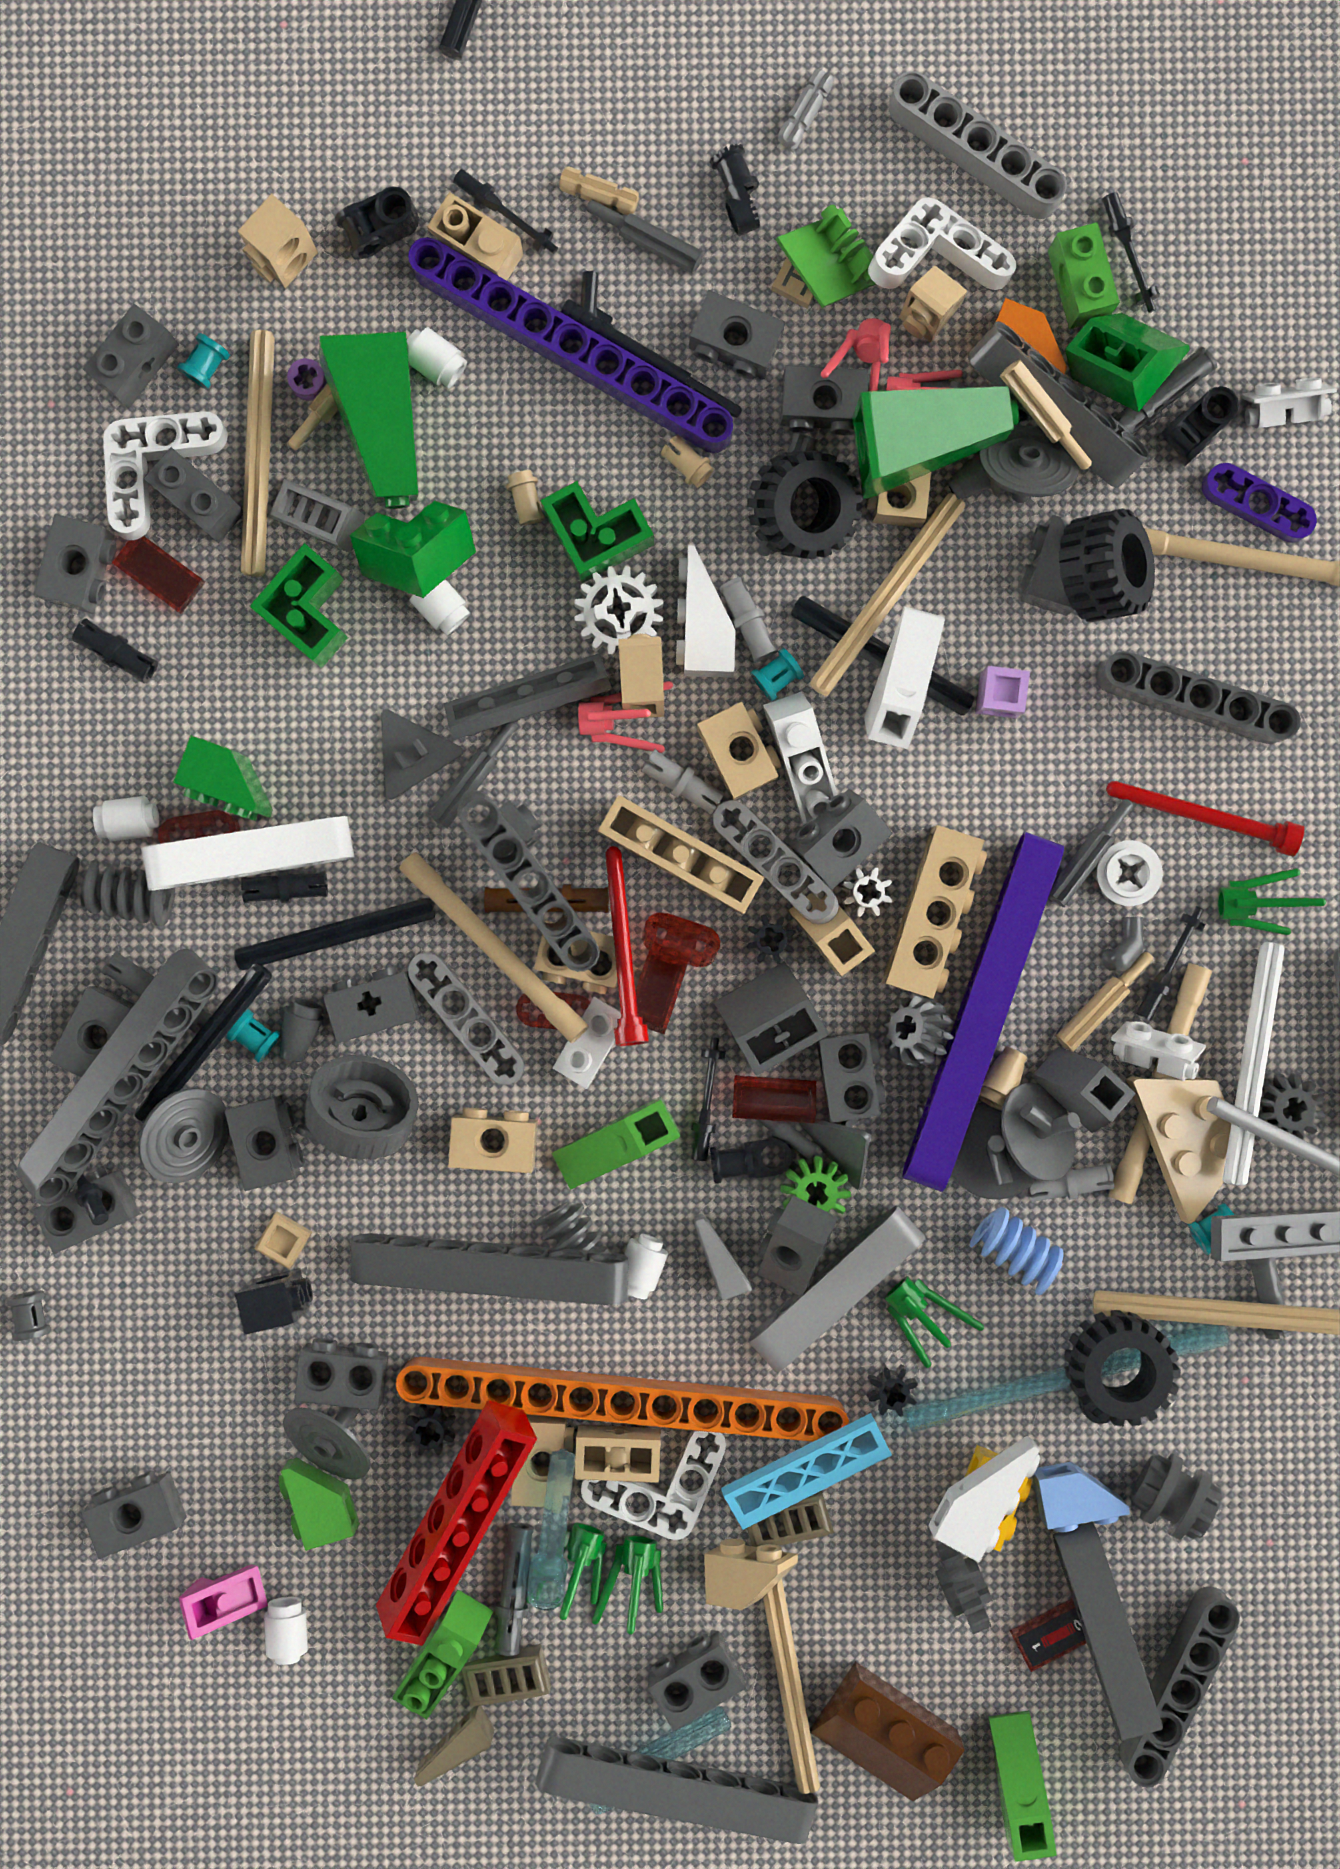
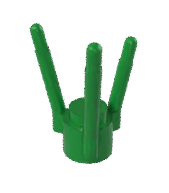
[1217,868,1326,935]
[884,1276,984,1368]
[525,1522,608,1620]
[592,1535,663,1635]

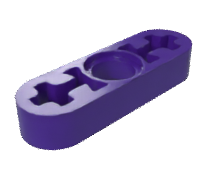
[1201,463,1317,543]

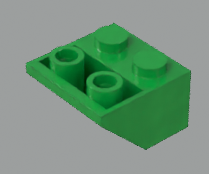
[1065,313,1190,413]
[173,735,273,821]

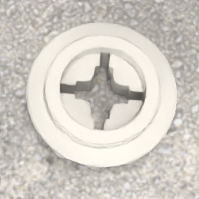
[1095,840,1163,906]

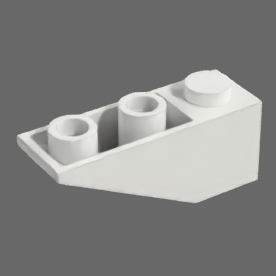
[676,545,736,678]
[864,606,945,749]
[763,691,837,825]
[928,1436,1040,1562]

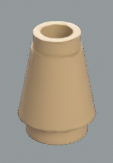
[978,1047,1027,1111]

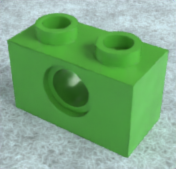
[1048,222,1120,329]

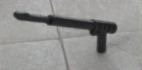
[560,271,742,418]

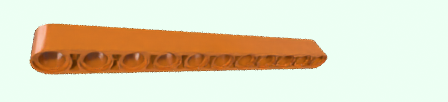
[396,1357,849,1442]

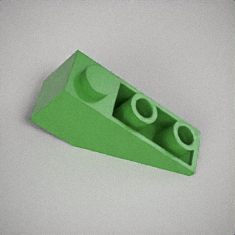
[551,1096,680,1190]
[392,1590,494,1720]
[988,1710,1057,1862]

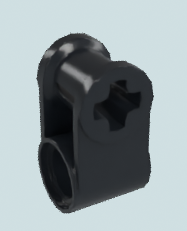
[335,186,419,260]
[1157,386,1239,467]

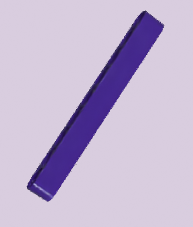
[408,237,733,453]
[902,831,1064,1192]

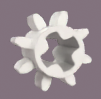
[842,867,892,917]

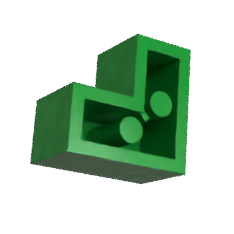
[540,481,654,583]
[349,500,476,598]
[249,543,348,668]

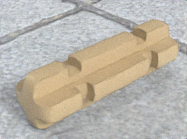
[559,166,639,215]

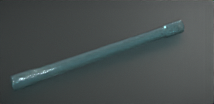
[904,1324,1230,1433]

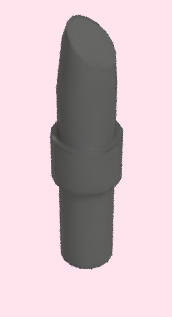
[753,1116,818,1159]

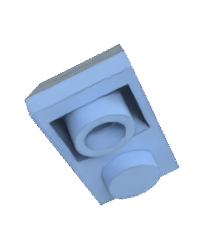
[1032,1462,1130,1532]

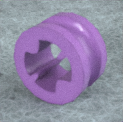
[287,358,327,401]

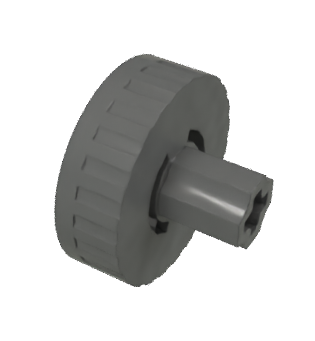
[304,1055,419,1160]

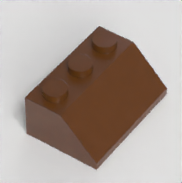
[810,1661,965,1801]

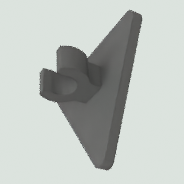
[381,709,463,800]
[800,1117,872,1189]

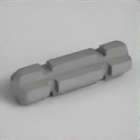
[778,69,834,150]

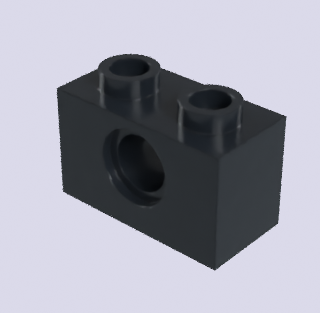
[235,1268,313,1335]

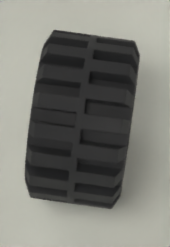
[747,451,863,559]
[1059,508,1155,622]
[1064,1310,1181,1427]

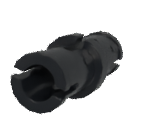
[72,618,158,684]
[241,871,328,903]

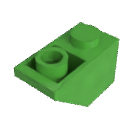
[279,1457,360,1551]

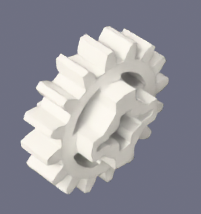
[574,566,663,658]

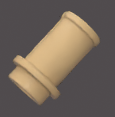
[661,434,714,488]
[506,470,545,526]

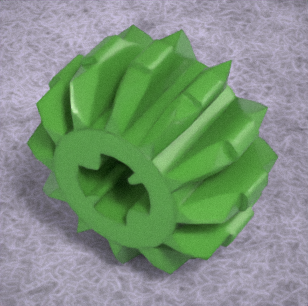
[780,1155,851,1214]

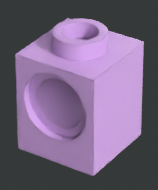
[975,666,1030,719]

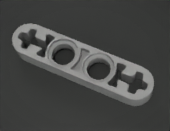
[713,800,839,925]
[408,952,525,1085]

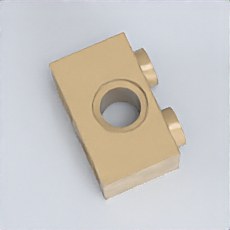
[696,702,781,801]
[448,1108,538,1173]
[511,1414,574,1508]

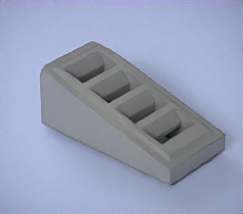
[268,479,365,552]
[693,1213,752,1300]

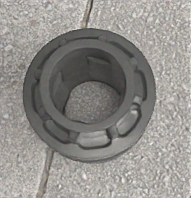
[1130,1453,1222,1540]

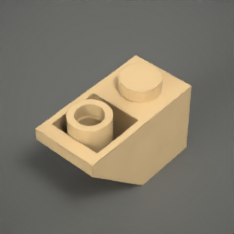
[427,192,523,281]
[899,266,967,343]
[618,634,664,718]
[788,892,875,977]
[704,1539,798,1610]

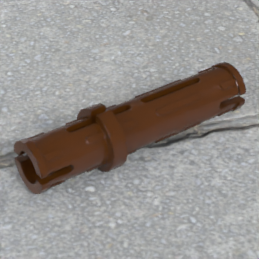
[484,884,610,913]

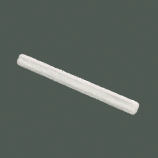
[1223,942,1284,1186]

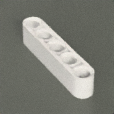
[141,816,354,891]

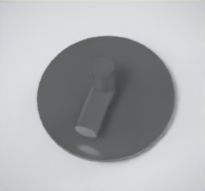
[979,426,1080,503]
[1001,1083,1080,1181]
[138,1088,229,1183]
[952,1102,1036,1200]
[283,1407,371,1479]

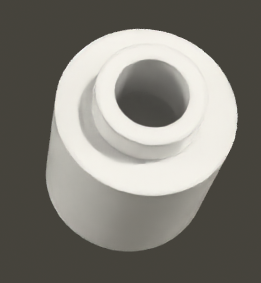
[407,327,467,388]
[409,579,470,635]
[93,796,159,842]
[624,1234,668,1299]
[264,1597,308,1665]

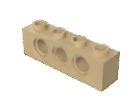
[598,795,765,915]
[881,825,987,999]

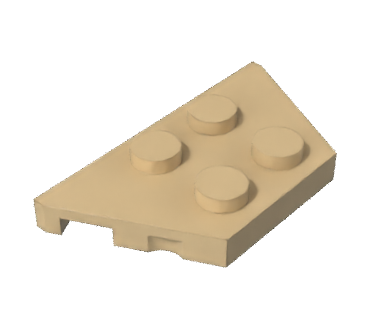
[1126,1077,1232,1224]

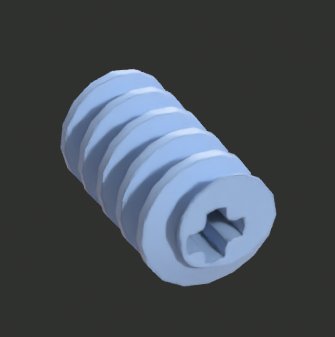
[970,1207,1064,1296]

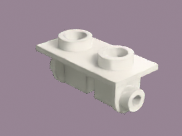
[1241,378,1337,429]
[553,997,621,1089]
[1111,1021,1206,1081]

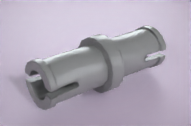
[719,577,778,662]
[641,749,724,815]
[1028,1163,1114,1203]

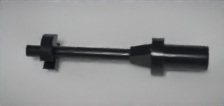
[453,169,558,254]
[1102,192,1160,313]
[1136,906,1206,1021]
[691,1037,726,1161]
[75,1173,109,1226]

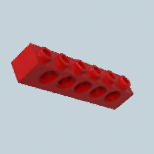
[376,1400,537,1646]

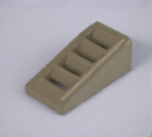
[747,1491,834,1547]
[462,1644,551,1707]
[414,1705,495,1787]

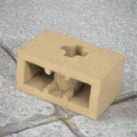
[575,1425,661,1483]

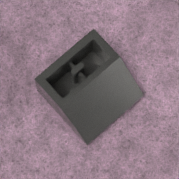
[714,961,829,1076]

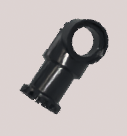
[709,144,760,237]
[710,1136,792,1184]

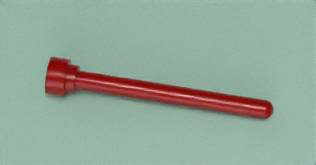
[1106,781,1305,857]
[605,846,649,1046]

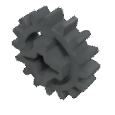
[935,1543,993,1634]

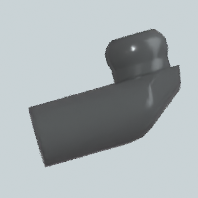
[1102,917,1144,973]

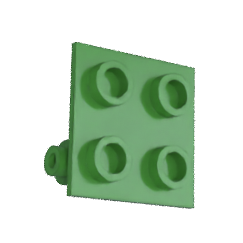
[776,204,876,308]

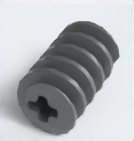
[80,860,176,926]
[533,1202,609,1252]

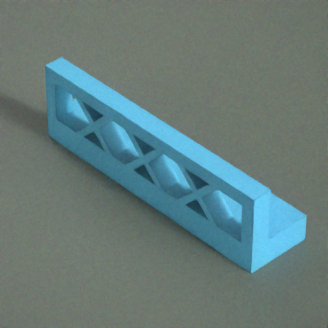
[721,1413,892,1530]

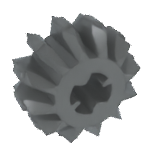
[881,995,954,1067]
[1258,1073,1326,1140]

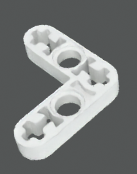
[868,198,1016,290]
[103,411,228,540]
[581,1430,726,1540]

